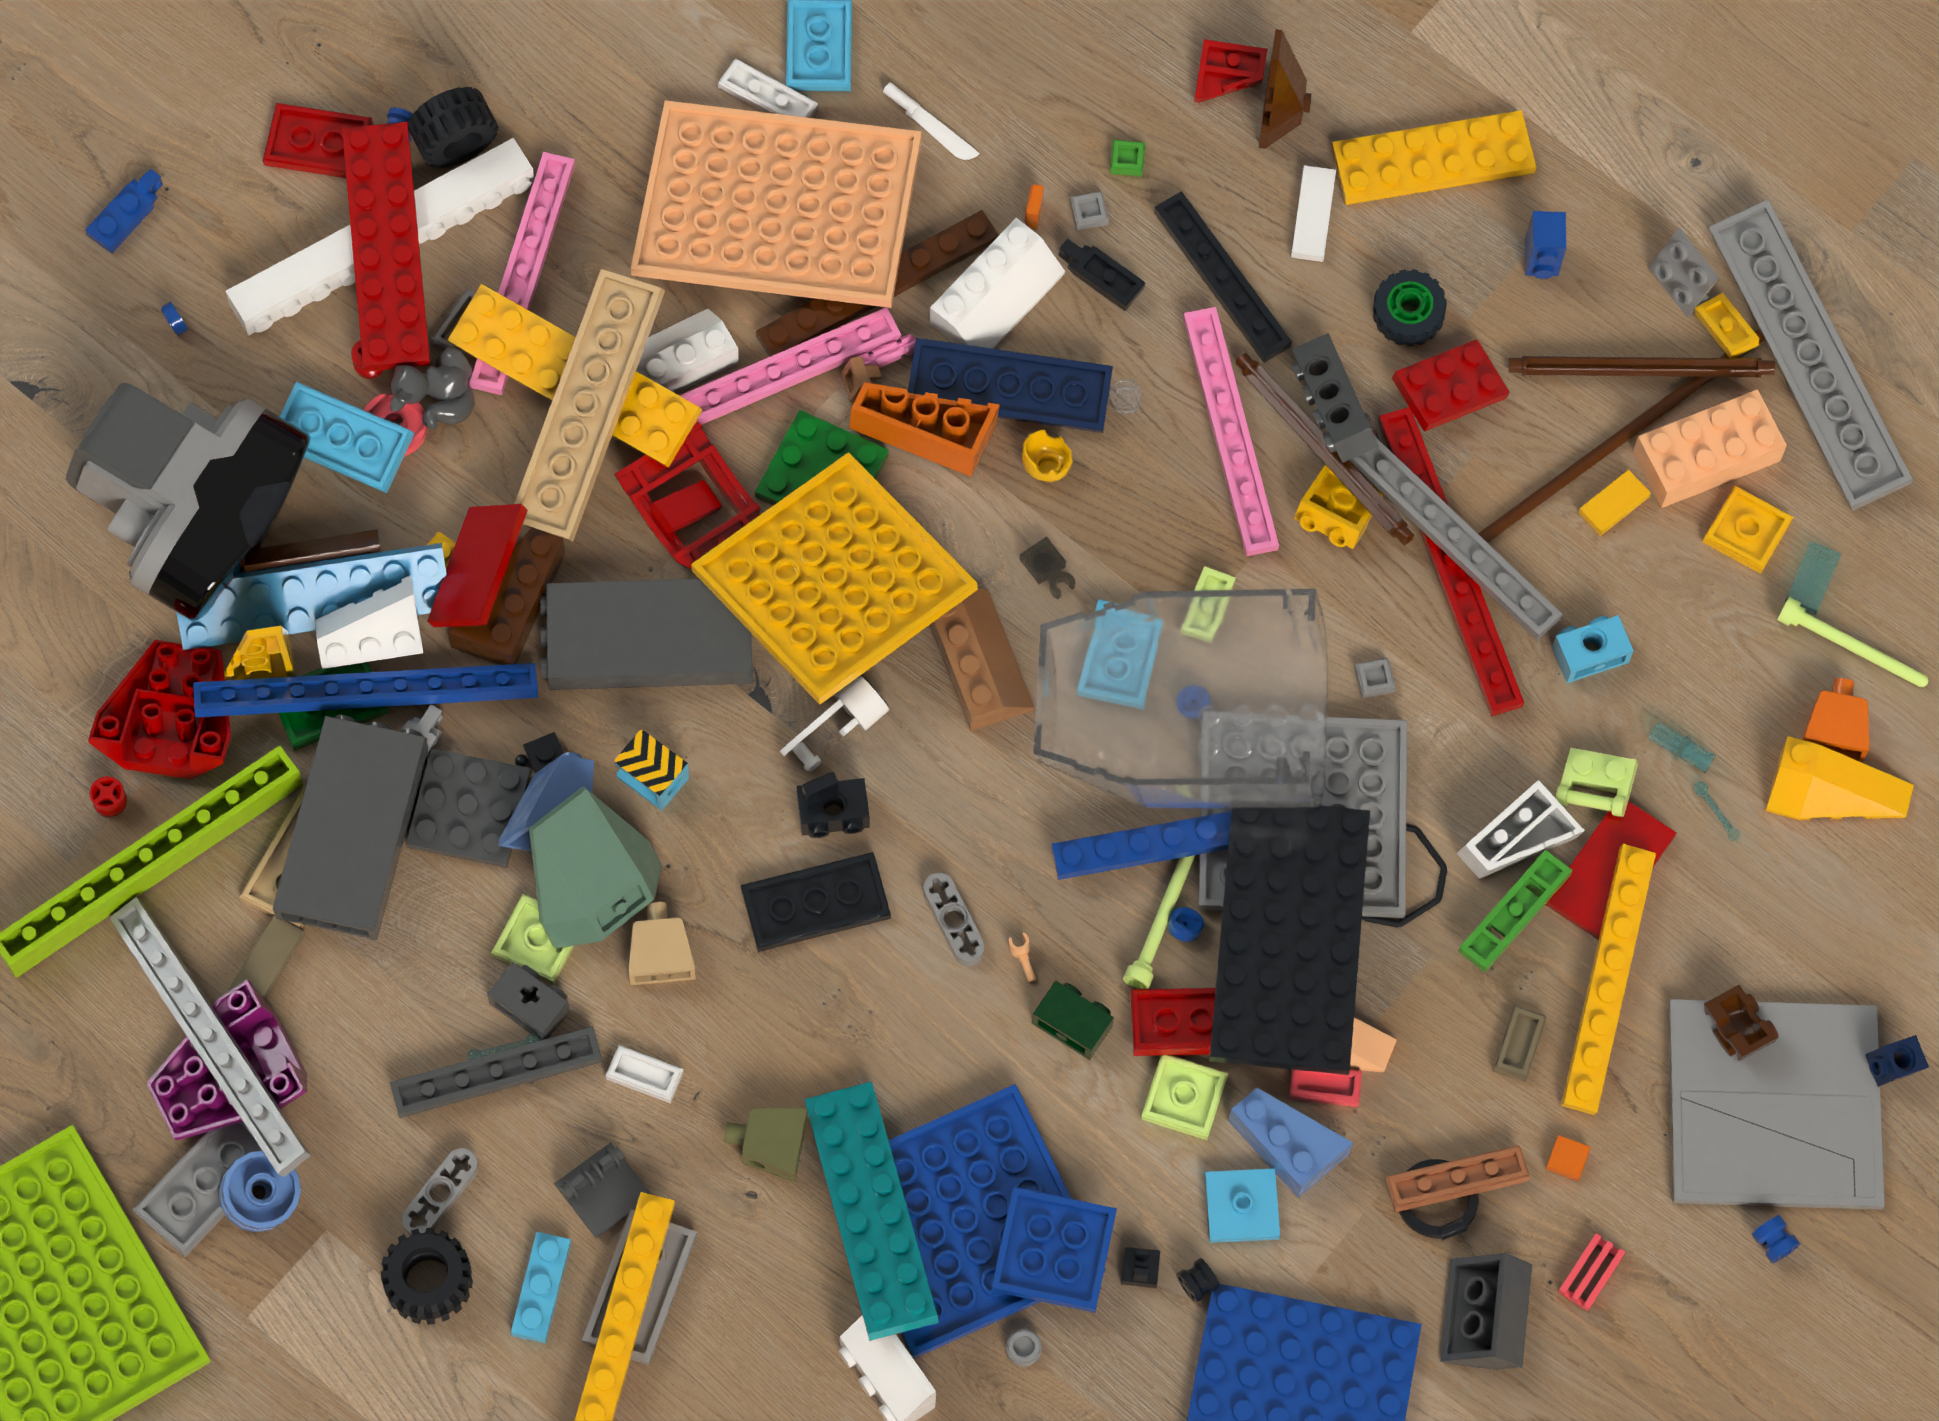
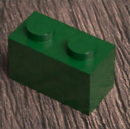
[1032,980,1114,1060]

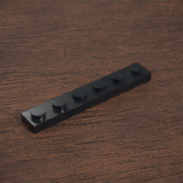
[1154,191,1292,363]

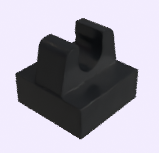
[1121,1247,1160,1288]

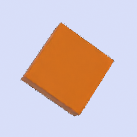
[1025,184,1044,229]
[1545,1135,1591,1182]

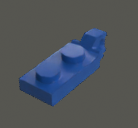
[85,169,163,253]

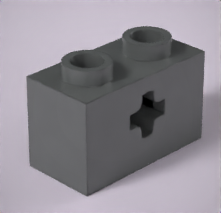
[487,962,570,1041]

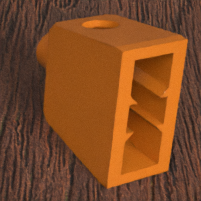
[1802,678,1869,762]

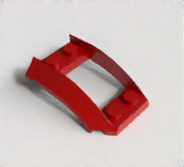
[614,421,760,569]

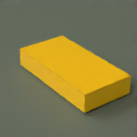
[1578,470,1651,537]

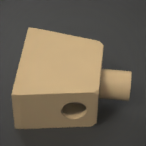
[629,902,696,985]

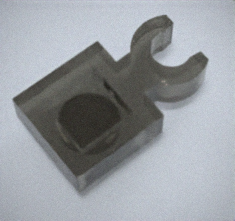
[1019,537,1075,599]

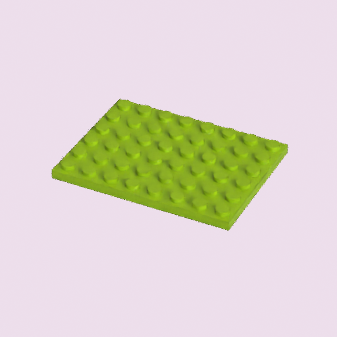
[0,1125,211,1421]

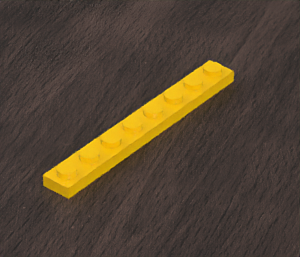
[1561,844,1656,1115]
[575,1192,675,1421]

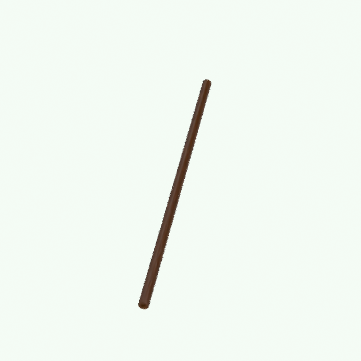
[1478,329,1765,543]

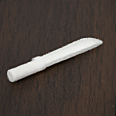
[883,82,980,160]

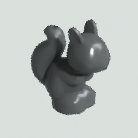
[390,347,475,429]

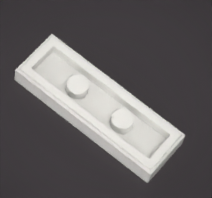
[718,58,818,118]
[1291,165,1336,262]

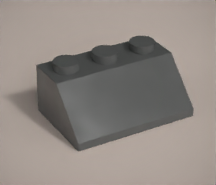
[1440,1253,1532,1370]

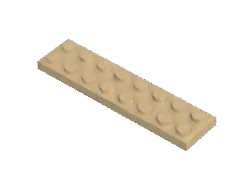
[514,269,665,542]

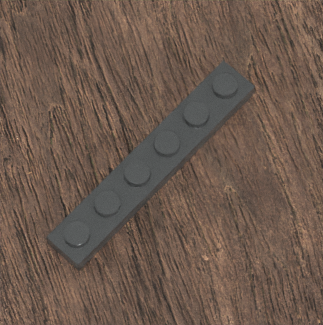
[390,1026,602,1118]

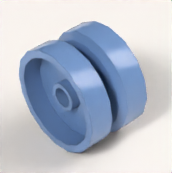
[218,1151,301,1232]

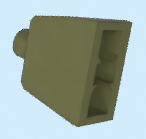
[724,1108,808,1182]

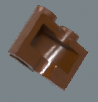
[1704,985,1779,1061]

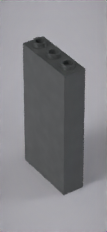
[540,579,753,690]
[273,715,428,940]

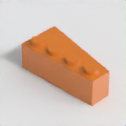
[849,382,1000,477]

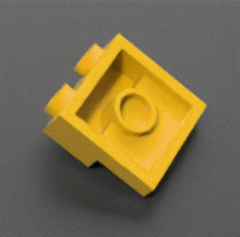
[1294,464,1385,549]

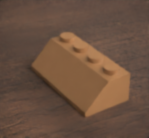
[930,589,1034,731]

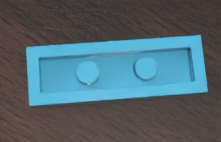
[511,1232,572,1344]

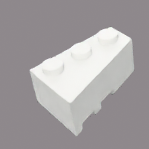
[315,575,423,669]
[1456,780,1585,879]

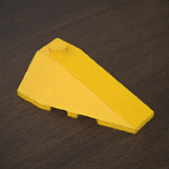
[224,626,296,681]
[1765,736,1914,820]

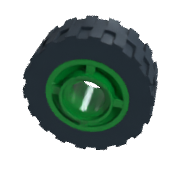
[1373,269,1447,346]

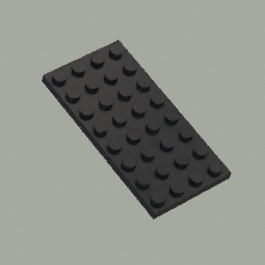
[1209,797,1370,1075]

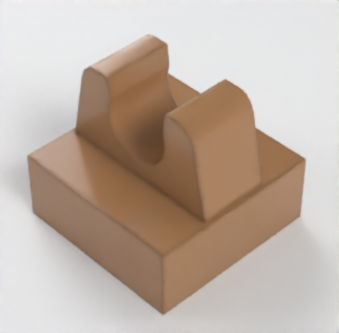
[841,357,882,403]

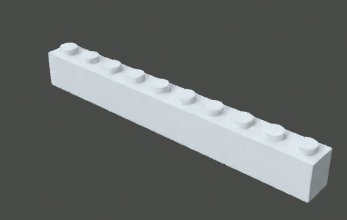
[225,138,534,336]

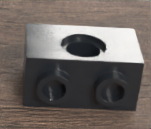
[797,778,870,838]

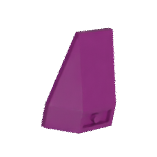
[147,979,307,1141]

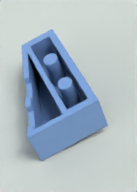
[1228,1088,1353,1198]

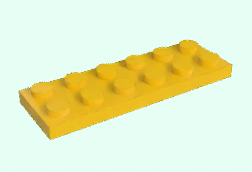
[1331,110,1537,205]

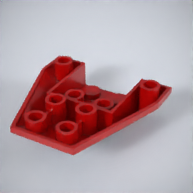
[88,640,231,780]

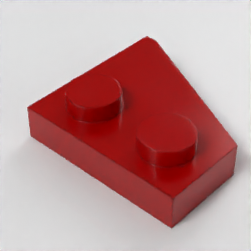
[1194,39,1268,103]

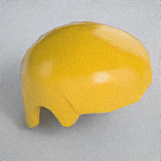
[1022,430,1072,482]

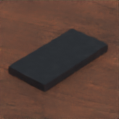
[741,852,891,952]

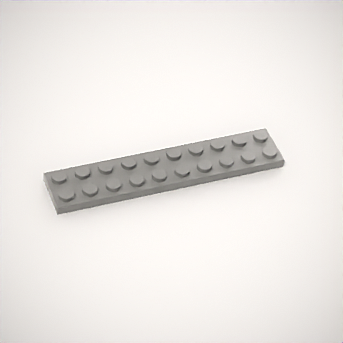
[1709,199,1913,511]

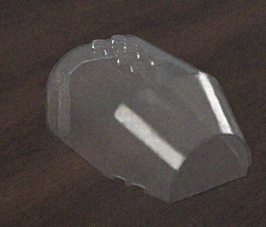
[1033,589,1328,809]

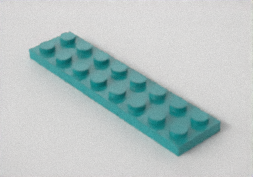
[804,1081,939,1341]

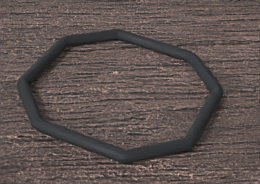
[1362,824,1447,928]

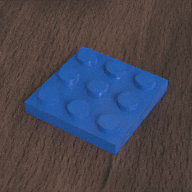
[991,1187,1117,1313]

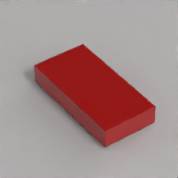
[650,480,722,534]

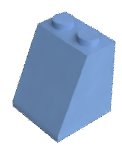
[499,752,594,852]

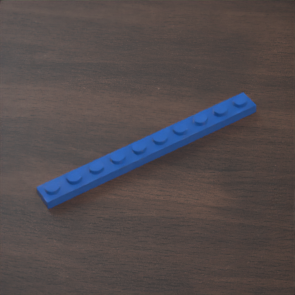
[193,663,538,718]

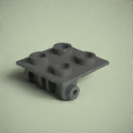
[554,1142,650,1238]

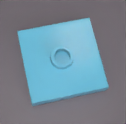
[1205,1168,1280,1243]

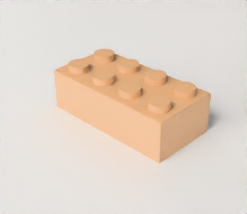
[1633,389,1787,508]

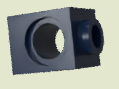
[1865,1035,1929,1087]

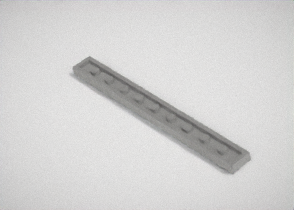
[109,897,311,1177]

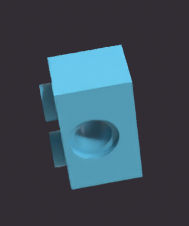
[1552,615,1634,683]

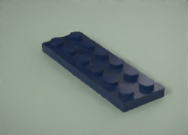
[908,338,1113,433]

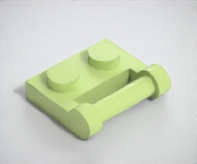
[1556,747,1638,817]

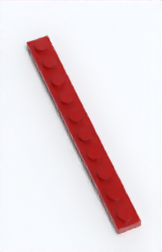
[1378,407,1525,717]

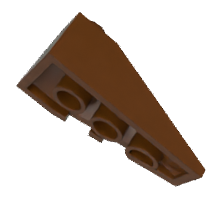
[1259,29,1312,149]

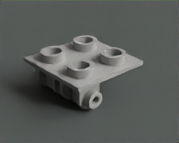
[1648,228,1720,317]

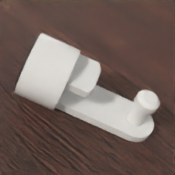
[779,675,890,772]

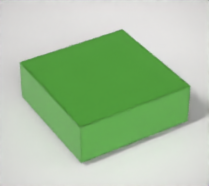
[1110,140,1145,177]

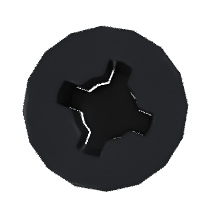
[1176,1258,1220,1303]

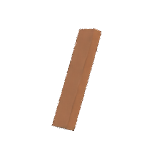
[1385,1145,1530,1212]

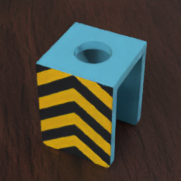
[614,730,689,811]

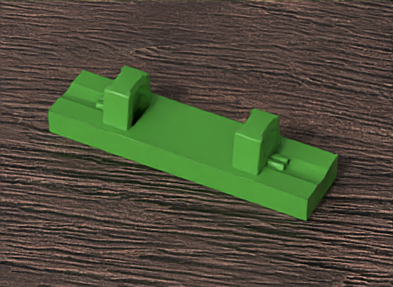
[1458,849,1572,973]

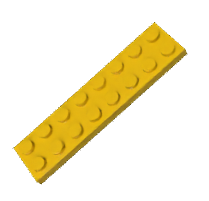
[447,284,702,468]

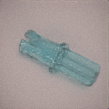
[1649,723,1716,773]

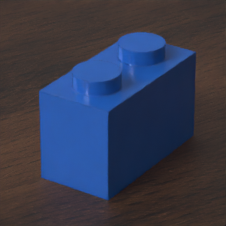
[1525,211,1566,279]

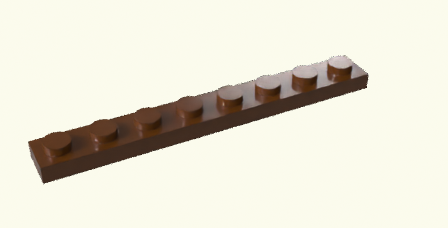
[756,210,999,357]

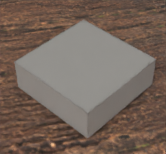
[1070,191,1109,231]
[1354,658,1396,699]

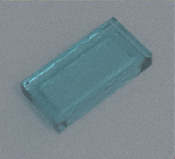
[1785,541,1841,615]

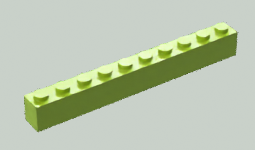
[0,745,303,978]

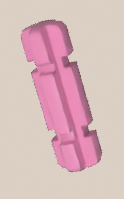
[856,334,916,368]

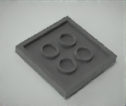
[406,748,532,868]

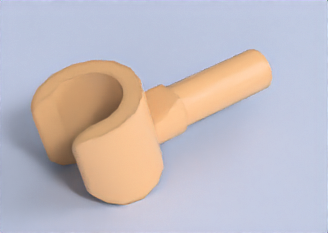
[1009,933,1037,983]

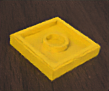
[1702,485,1794,574]

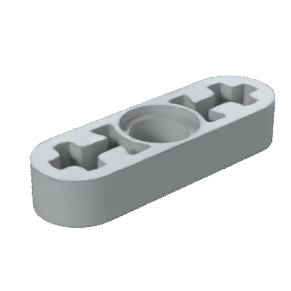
[923,873,984,966]
[402,1148,478,1236]

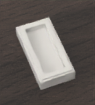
[606,1045,684,1104]

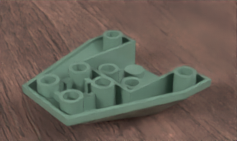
[529,786,662,948]

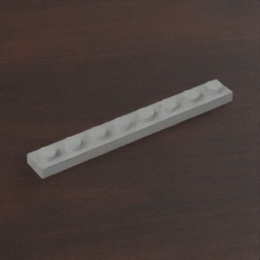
[1349,437,1562,640]

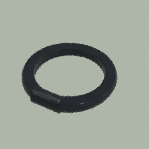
[1399,1159,1479,1240]

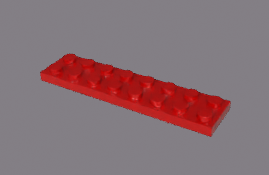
[342,122,431,372]

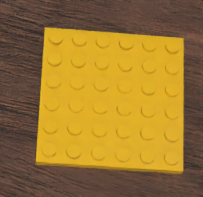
[691,452,978,705]

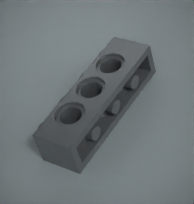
[1292,333,1379,463]

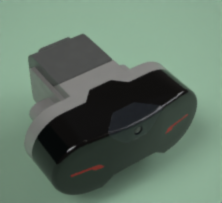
[66,383,311,621]

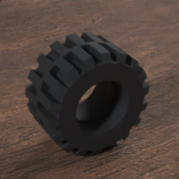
[408,87,499,168]
[381,1228,473,1325]

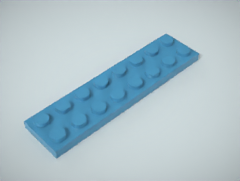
[172,543,447,650]

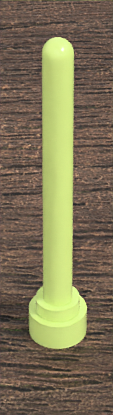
[1777,596,1928,687]
[1123,855,1195,989]

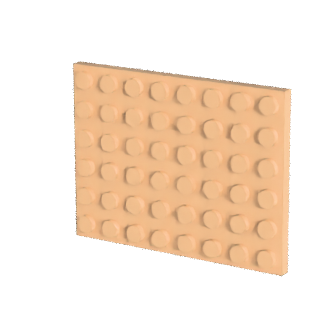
[630,100,922,308]

